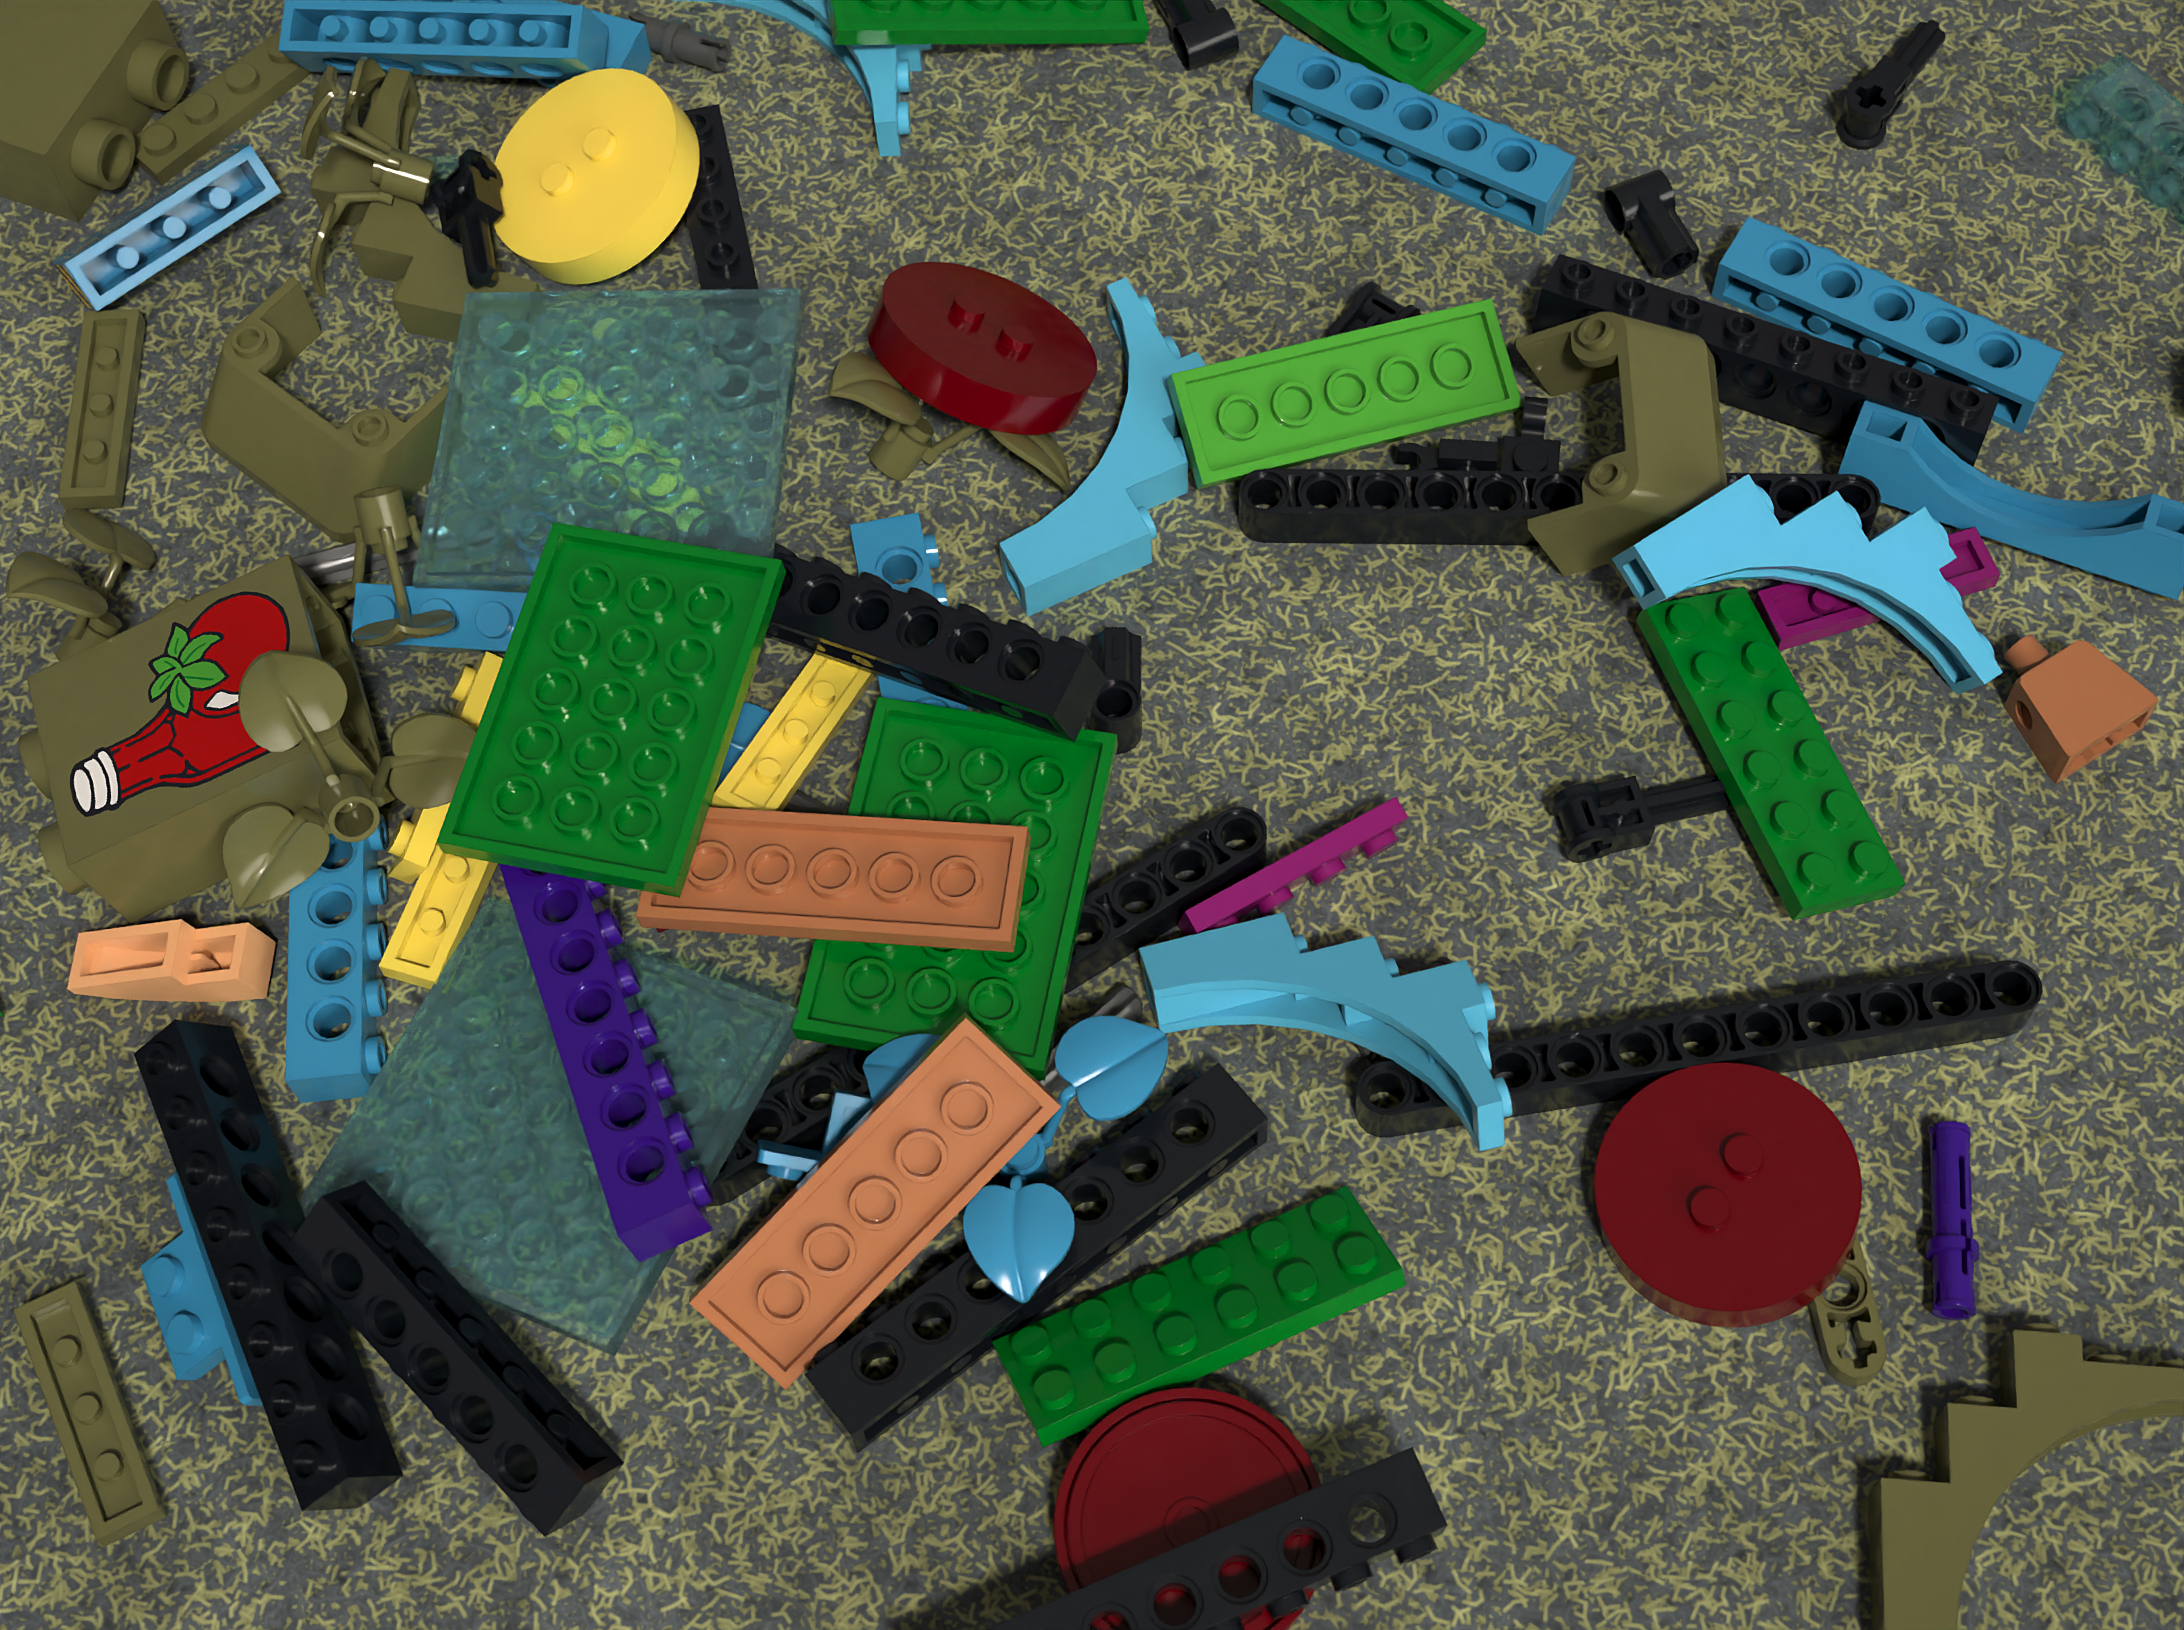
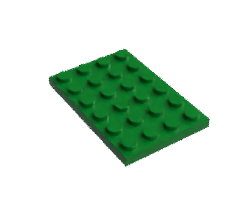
[436,522,786,898]
[792,697,1118,1081]

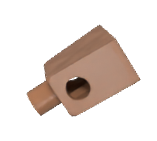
[2004,634,2159,784]

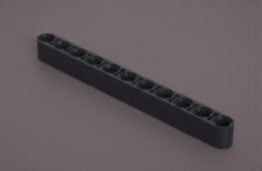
[1238,469,1881,546]
[686,807,1267,1206]
[1355,960,2043,1138]

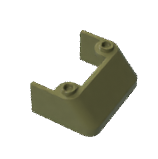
[201,276,472,544]
[1516,312,1728,576]

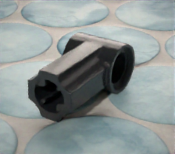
[1155,0,1239,71]
[1603,169,1700,280]
[1088,627,1142,755]

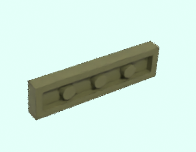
[134,29,314,186]
[58,309,146,510]
[13,1281,168,1547]

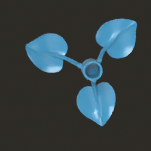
[862,1016,1169,1304]

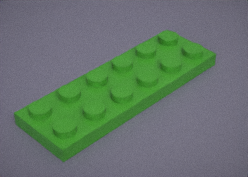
[1167,298,1523,490]

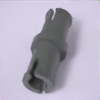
[628,11,731,72]

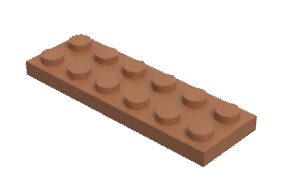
[636,807,1031,953]
[689,1012,1061,1390]

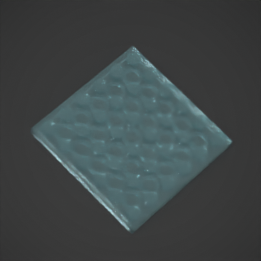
[412,289,805,593]
[299,897,799,1357]

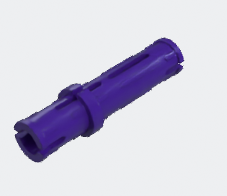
[1925,1121,1980,1320]

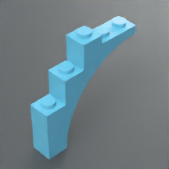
[672,0,931,157]
[999,277,1206,617]
[1612,474,2003,695]
[1139,912,1512,1152]

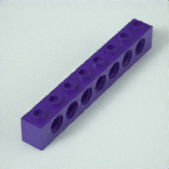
[499,864,714,1263]

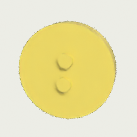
[493,68,700,285]

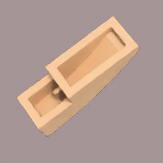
[67,919,276,1002]

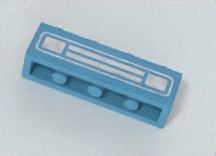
[52,144,281,311]

